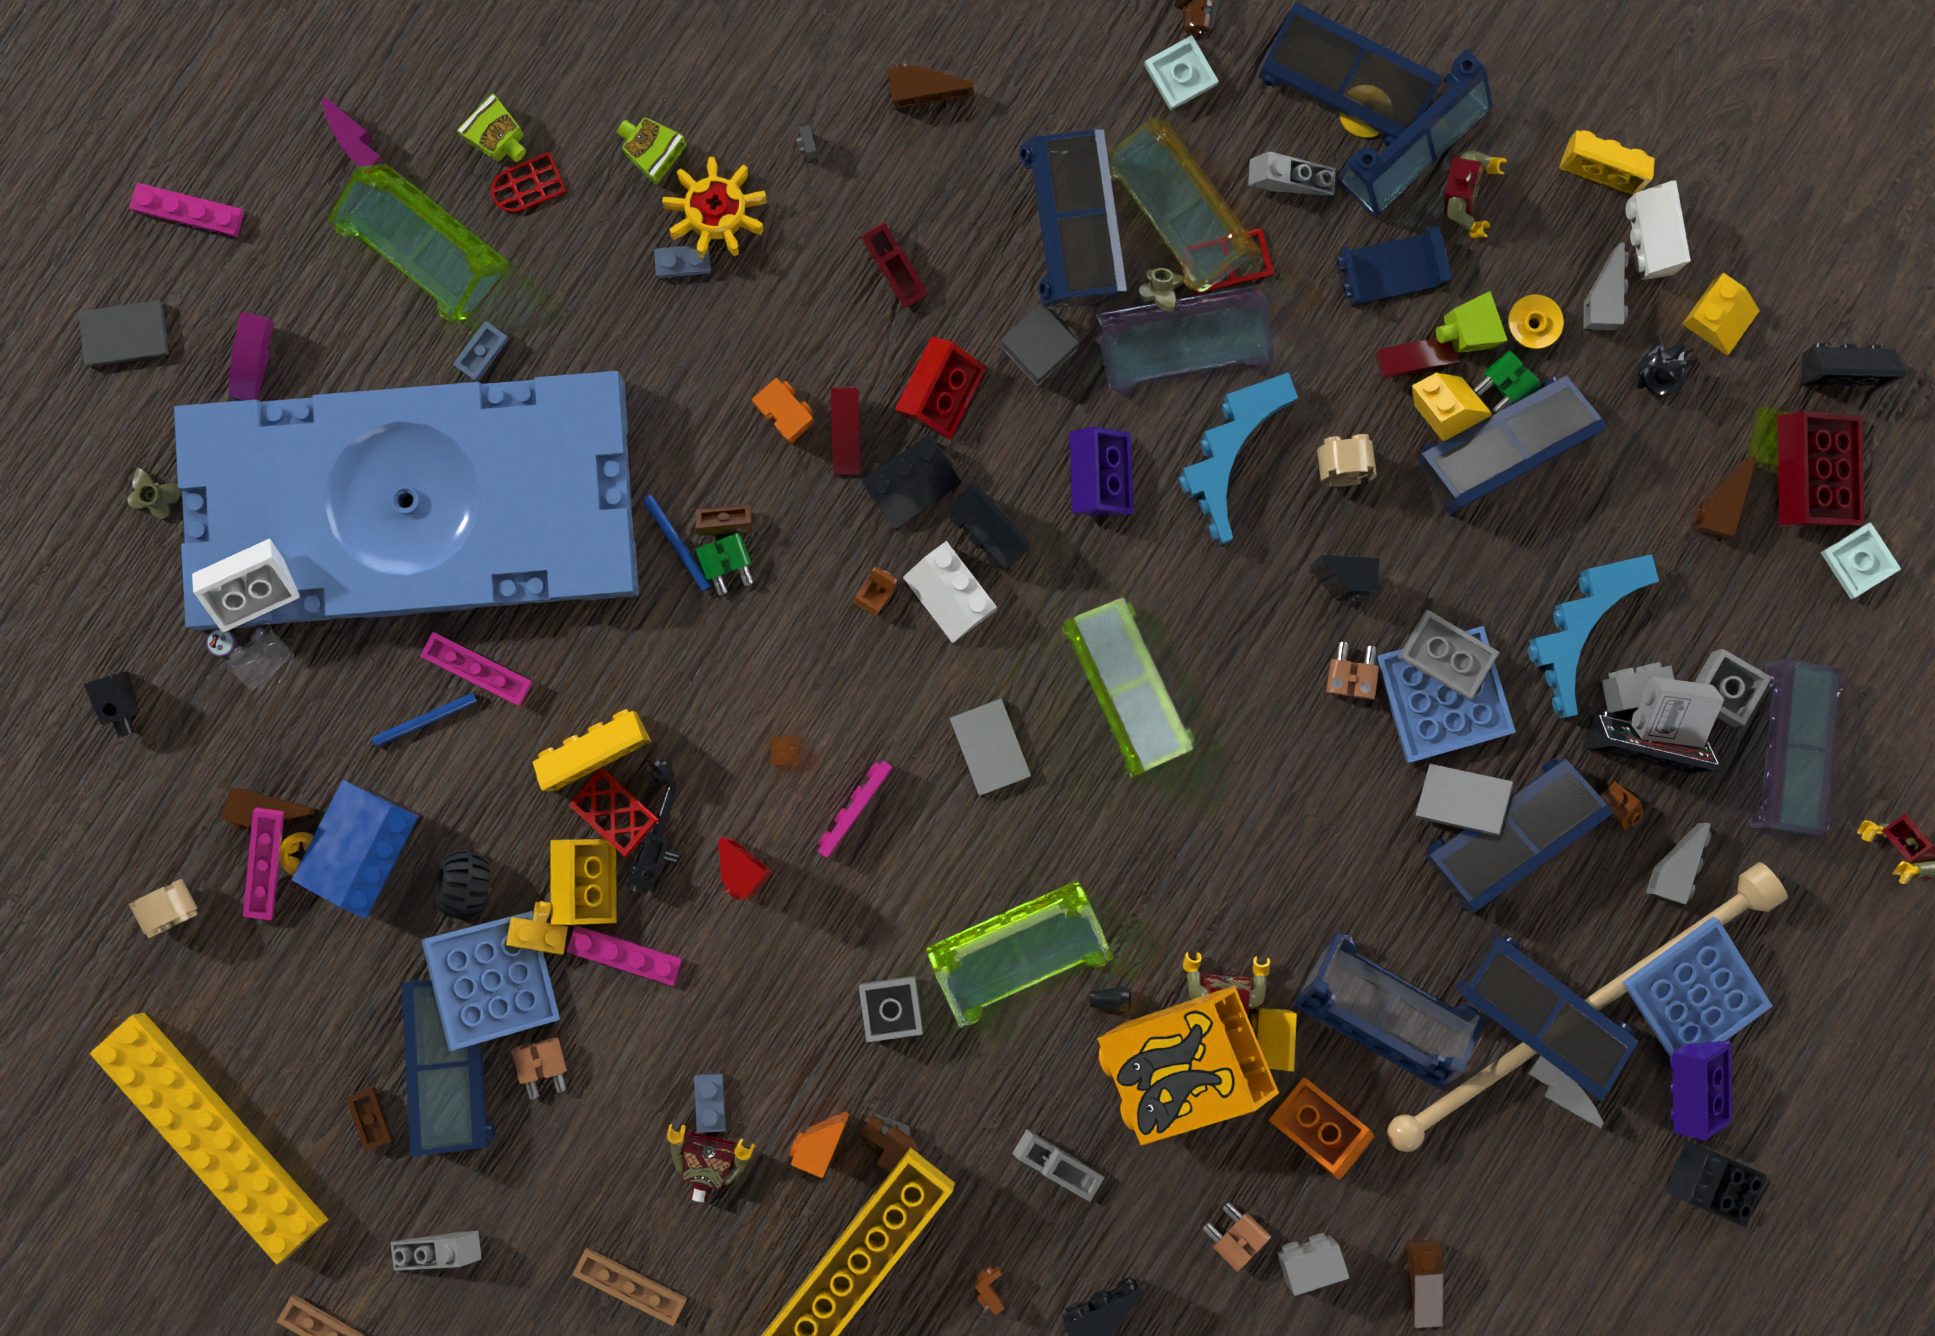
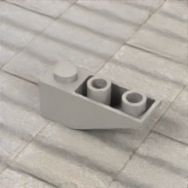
[1248,151,1336,196]
[1583,243,1629,330]
[1646,823,1711,904]
[391,1231,482,1271]

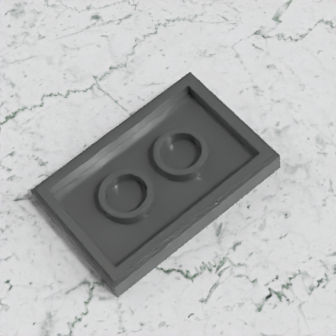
[78,300,169,367]

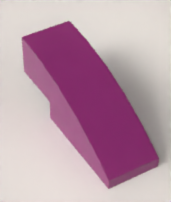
[321,97,386,180]
[228,312,275,401]

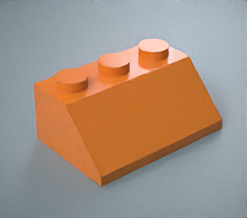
[789,1112,850,1178]

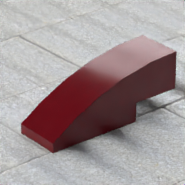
[859,222,928,308]
[1375,338,1460,380]
[830,387,861,475]

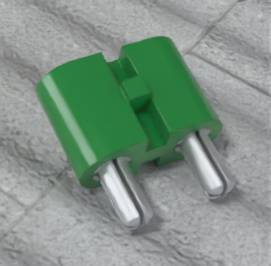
[1474,350,1541,413]
[695,533,753,595]

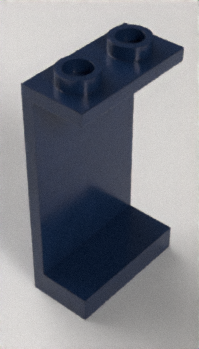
[1336,226,1452,306]

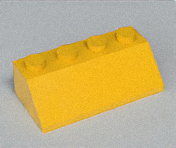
[533,709,651,792]

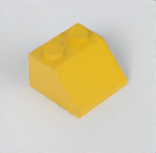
[1682,273,1760,355]
[1412,373,1492,442]
[1250,1008,1297,1071]

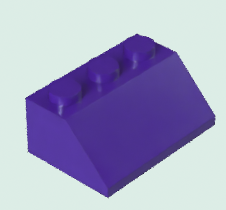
[1069,426,1133,516]
[1670,1041,1732,1141]

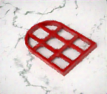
[491,152,567,213]

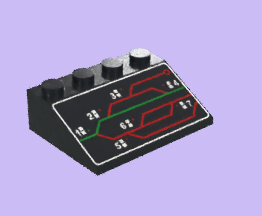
[1584,711,1720,774]

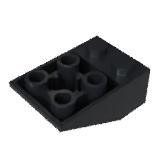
[1665,1140,1767,1227]
[1062,1277,1144,1336]

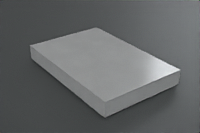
[1398,610,1500,701]
[950,699,1031,796]
[1416,764,1513,837]

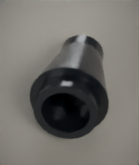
[1090,986,1131,1014]

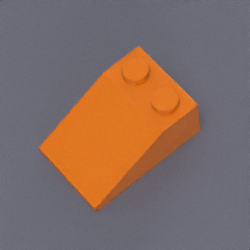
[1269,1077,1375,1181]

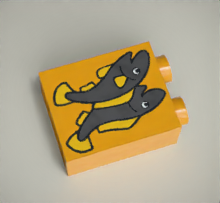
[1097,985,1279,1145]

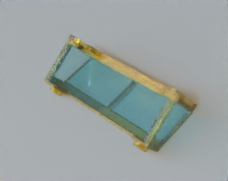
[1107,117,1261,292]

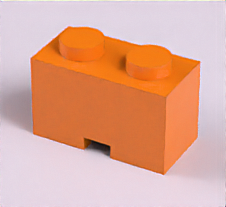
[752,378,815,445]

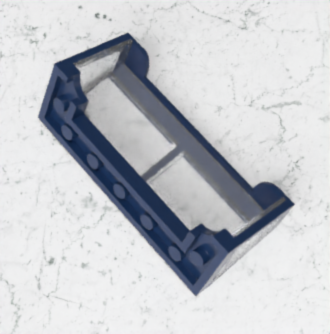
[1293,932,1486,1090]

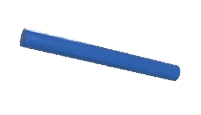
[643,495,712,592]
[372,692,479,747]

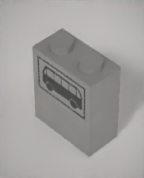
[1631,676,1724,748]

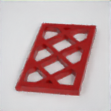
[569,767,659,857]

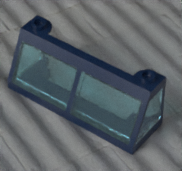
[1336,48,1493,219]
[402,979,495,1156]

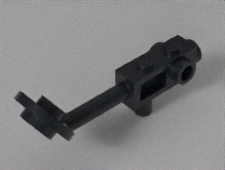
[628,756,679,895]

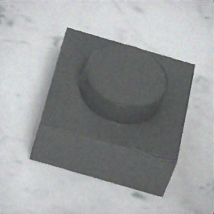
[796,125,818,162]

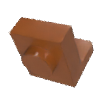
[853,567,898,617]
[1596,781,1644,831]
[975,1266,1004,1315]

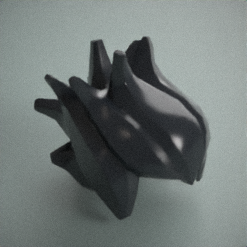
[1635,335,1695,399]

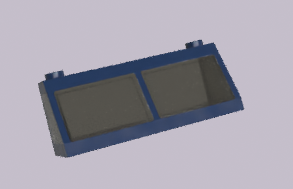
[1258,2,1443,147]
[1019,129,1127,306]
[1417,375,1607,515]
[1424,758,1613,912]
[1455,933,1639,1101]

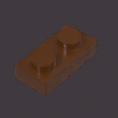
[696,505,752,536]
[346,1087,394,1151]

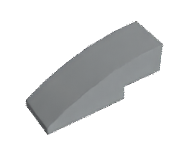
[1525,1054,1603,1128]
[1013,1129,1105,1202]

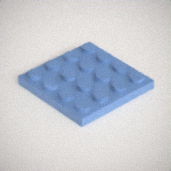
[1375,626,1516,763]
[421,911,560,1051]
[1622,917,1772,1058]

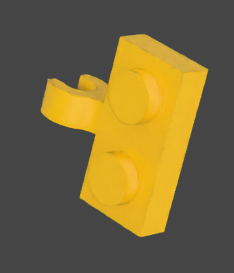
[506,901,568,955]

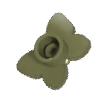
[1139,268,1186,312]
[127,468,182,519]

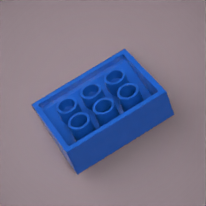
[292,779,420,919]

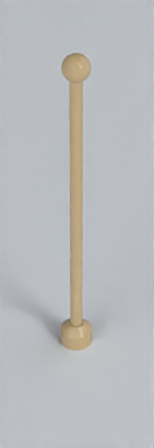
[1387,862,1788,1152]

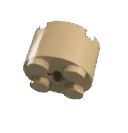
[1317,434,1377,487]
[129,879,198,938]

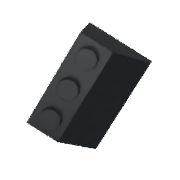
[1802,343,1906,387]
[862,433,962,531]
[949,481,1031,571]
[1310,554,1379,605]

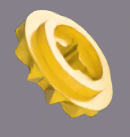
[280,832,314,876]

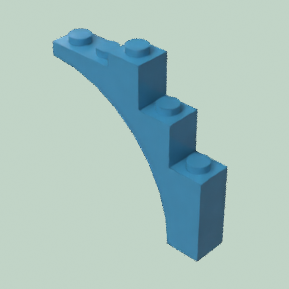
[1179,372,1298,546]
[1528,554,1659,719]

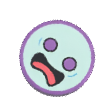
[206,629,237,657]

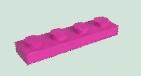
[129,183,245,237]
[420,632,533,706]
[817,760,893,858]
[243,808,284,920]
[567,925,683,986]

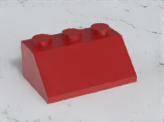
[895,337,987,440]
[718,837,773,900]

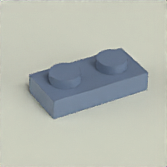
[654,245,712,278]
[453,320,510,382]
[694,1073,726,1133]

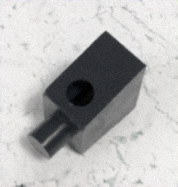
[84,671,139,738]

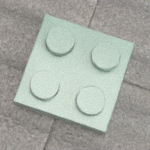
[1144,35,1219,111]
[1820,522,1901,599]

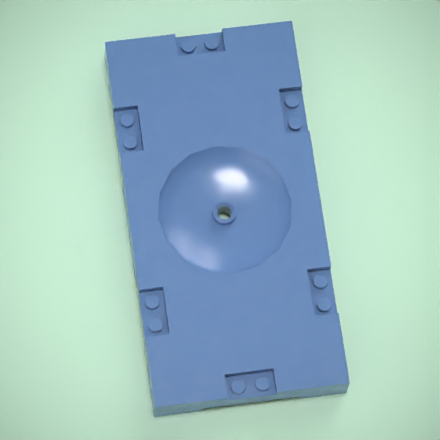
[174,371,639,631]

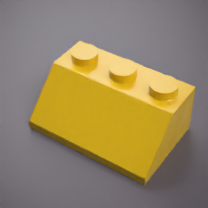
[1559,130,1654,195]
[550,839,617,925]

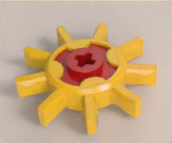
[662,157,767,258]

